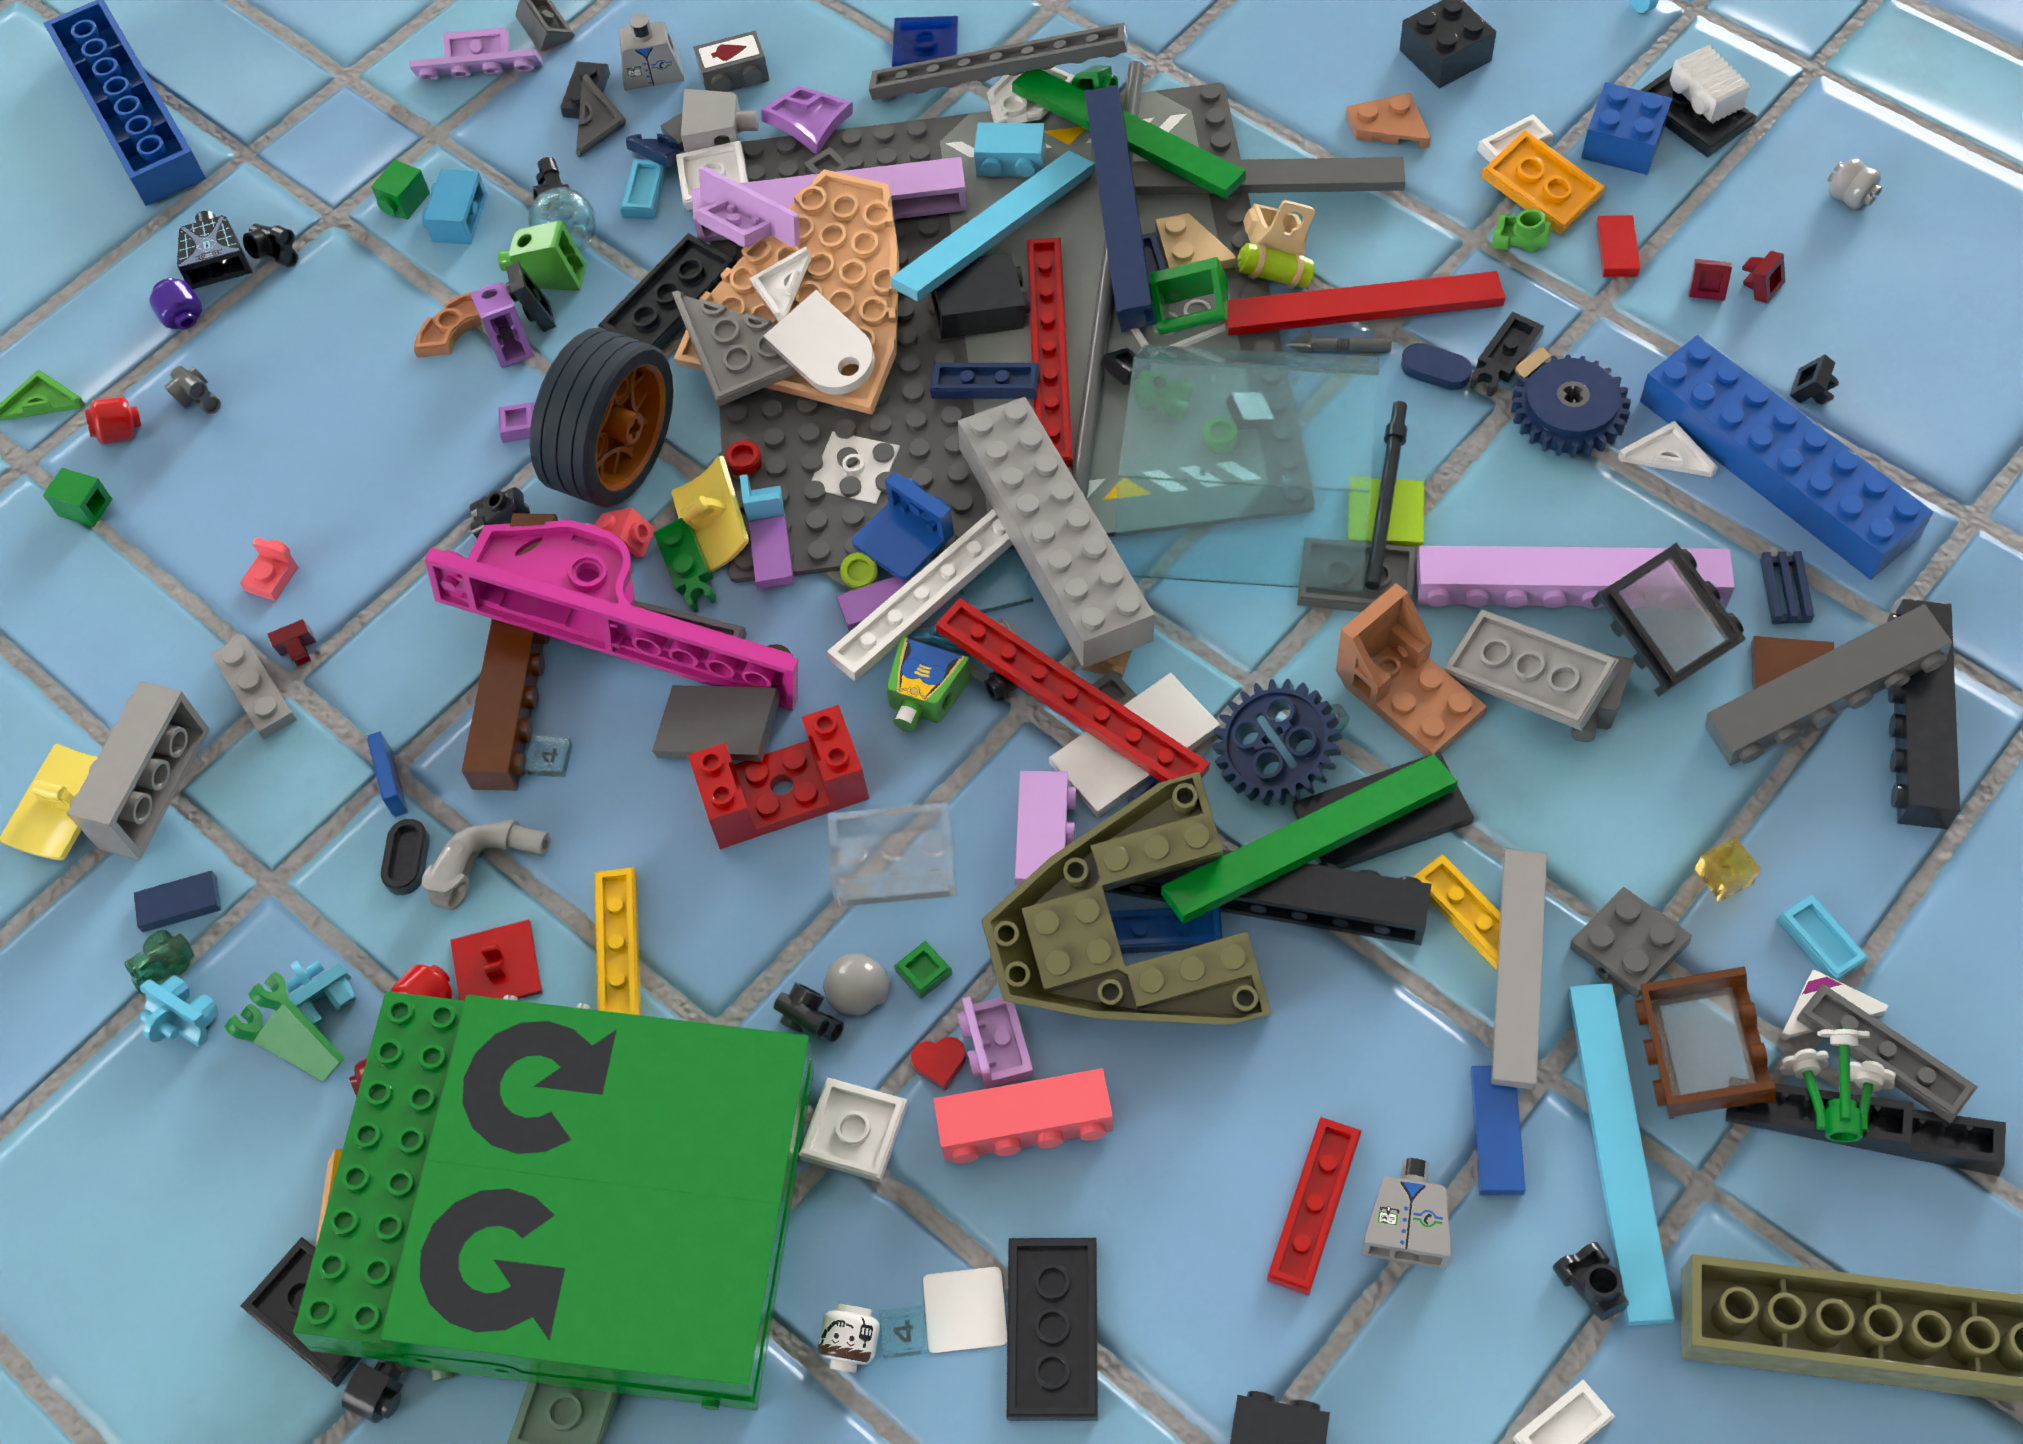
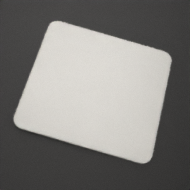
[923,1267,1007,1353]

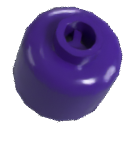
[149,278,202,330]

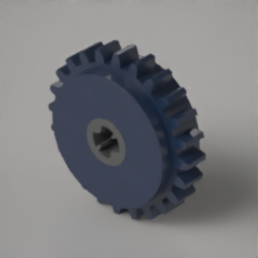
[1511,355,1631,458]

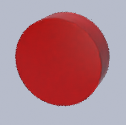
[724,440,762,477]

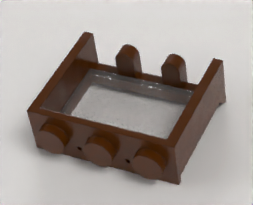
[1634,966,1776,1119]

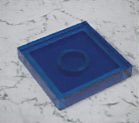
[892,16,959,67]

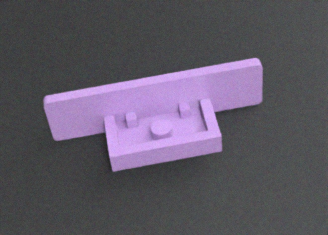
[409,27,542,81]
[697,167,800,248]

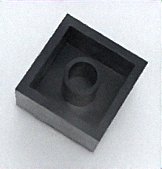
[1399,0,1497,89]

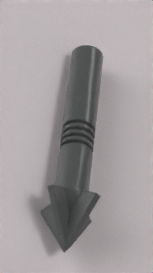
[1286,330,1392,358]

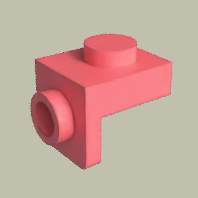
[595,507,655,558]

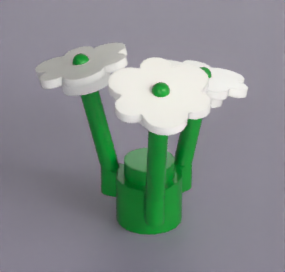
[1780,1027,1896,1142]

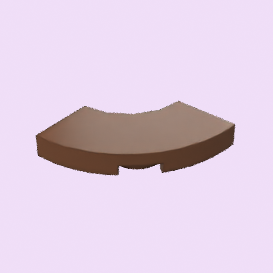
[414,291,482,358]

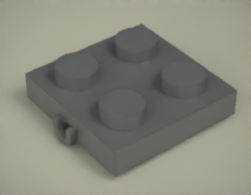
[1570,886,1692,999]

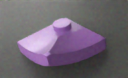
[761,85,853,154]

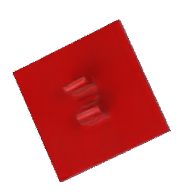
[450,919,543,1001]

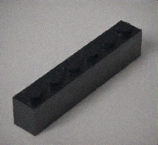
[1887,599,1960,829]

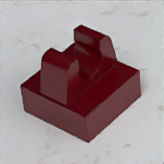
[1742,251,1786,303]
[1688,259,1732,301]
[267,619,316,666]

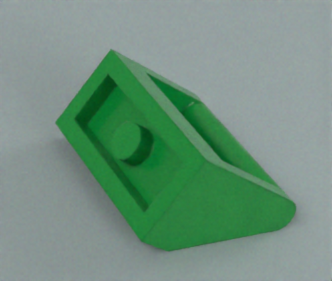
[1150,257,1228,335]

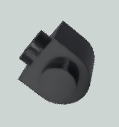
[342,1361,403,1423]

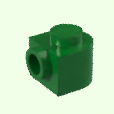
[1071,65,1119,90]

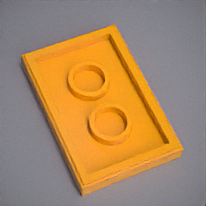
[1480,130,1606,235]

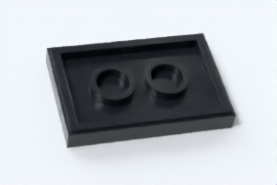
[1641,67,1757,158]
[240,1237,362,1387]

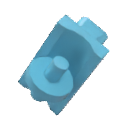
[285,960,357,1027]
[140,975,218,1047]

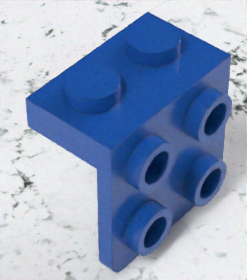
[852,471,954,581]

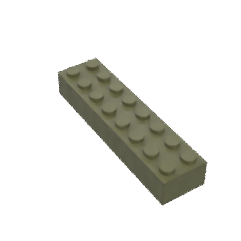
[1681,1254,2023,1403]

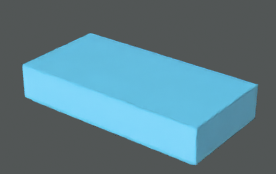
[620,159,667,219]
[1777,894,1869,981]

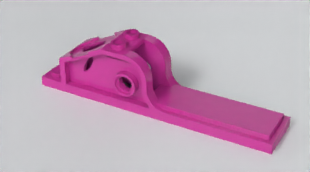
[425,520,798,710]

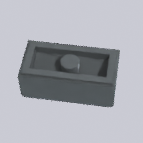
[516,0,575,51]

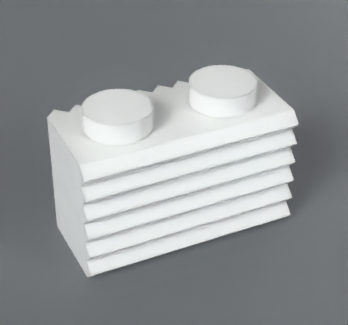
[1669,45,1750,123]

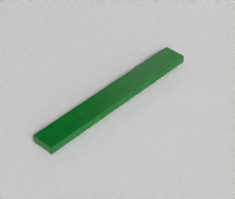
[1012,69,1246,199]
[1161,754,1458,924]

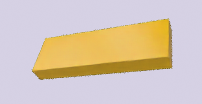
[1413,854,1500,970]

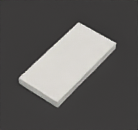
[1049,673,1220,818]

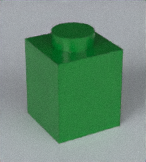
[371,159,430,220]
[43,468,112,527]

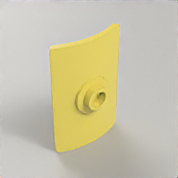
[671,456,749,573]
[0,744,98,860]

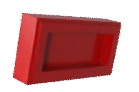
[1596,215,1640,277]

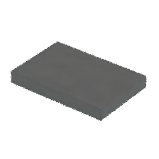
[1297,537,1418,612]
[652,685,781,762]

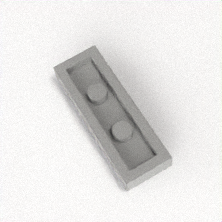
[211,635,297,739]

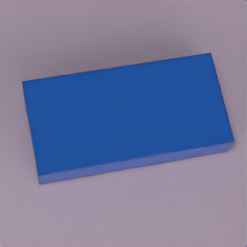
[367,731,408,817]

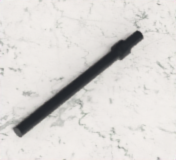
[1365,401,1408,590]

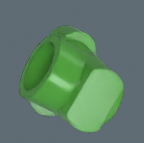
[1492,209,1551,252]

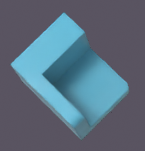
[740,474,786,524]

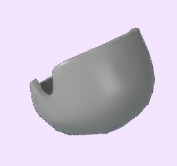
[823,954,891,1016]

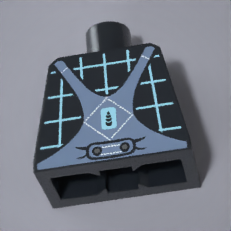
[177,211,253,289]

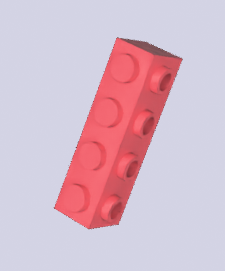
[933,1068,1113,1164]

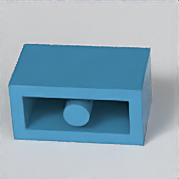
[422,169,488,245]

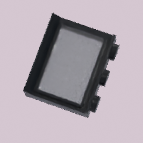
[1591,542,1746,697]

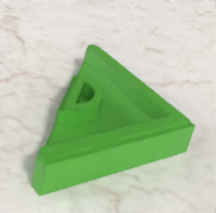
[0,369,86,421]

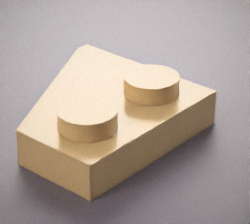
[1155,213,1236,270]

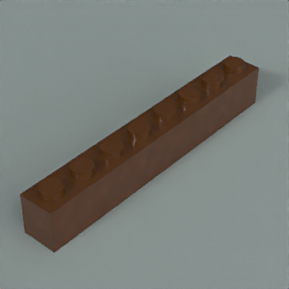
[462,513,558,791]

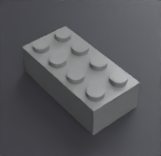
[67,681,210,860]

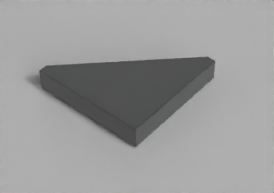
[576,74,626,157]

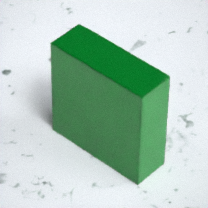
[894,941,953,999]

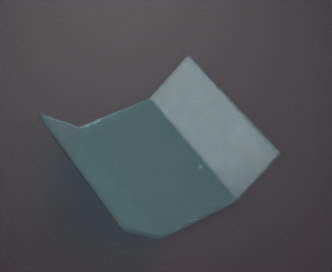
[1115,345,1379,592]

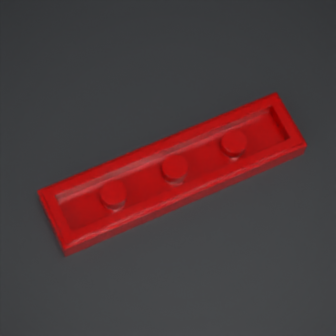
[1267,1117,1362,1296]

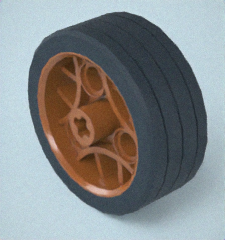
[529,327,674,508]

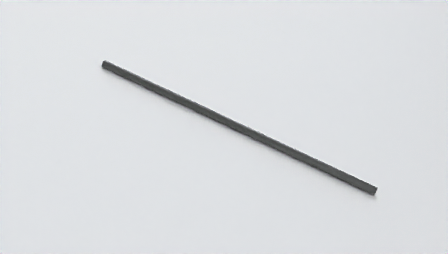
[1072,61,1145,500]

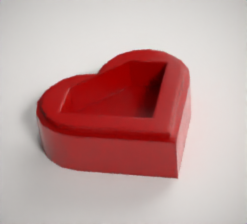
[911,1037,966,1091]

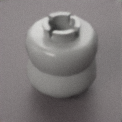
[1827,158,1883,210]

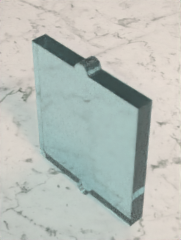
[959,549,1034,613]

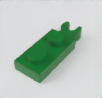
[653,518,716,612]

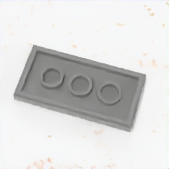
[1443,609,1621,731]

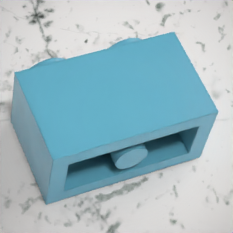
[974,122,1046,177]

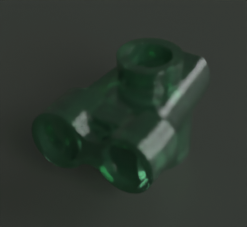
[124,930,195,997]

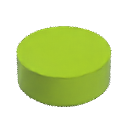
[840,552,879,590]

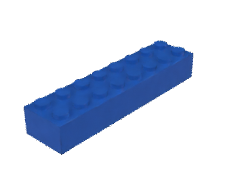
[43,0,206,206]
[1640,335,1934,580]

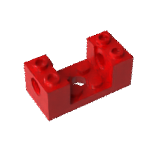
[688,705,869,849]

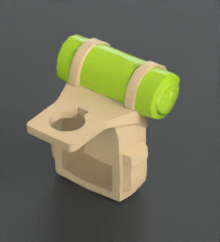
[1237,200,1315,289]

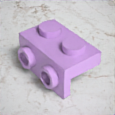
[957,996,1034,1089]

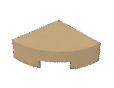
[1514,347,1551,378]

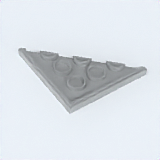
[672,291,798,406]

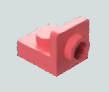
[240,537,298,602]

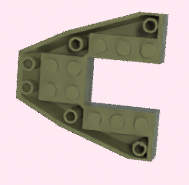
[981,772,1272,1025]

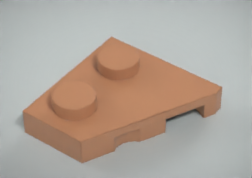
[1346,93,1431,148]

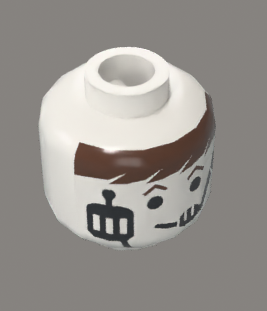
[818,1304,880,1373]

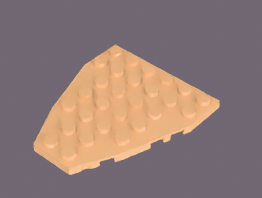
[674,169,899,415]

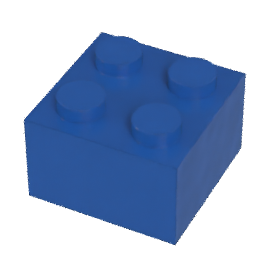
[1581,82,1672,175]

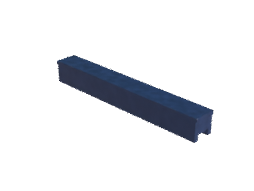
[1084,85,1156,333]

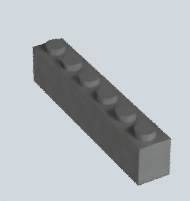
[1705,604,1952,766]

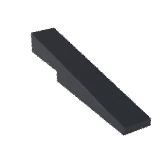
[1725,1077,2006,1176]

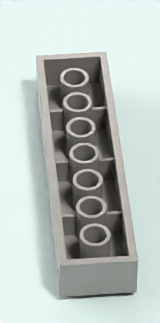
[958,397,1155,668]

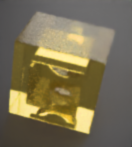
[1695,837,1761,902]

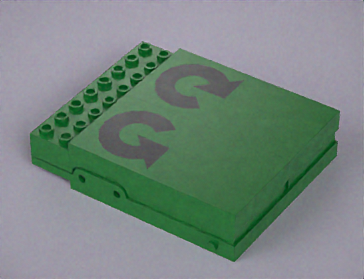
[293,991,814,1411]

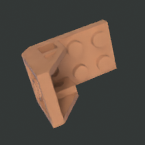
[1336,583,1487,756]

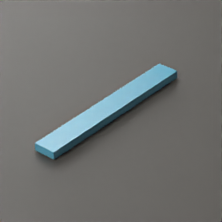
[890,151,1095,302]
[1568,983,1675,1326]

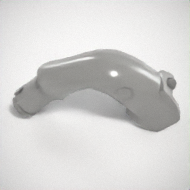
[422,820,551,910]

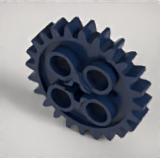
[1212,679,1342,806]

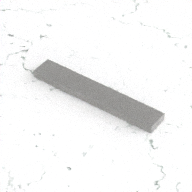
[1491,848,1547,1090]

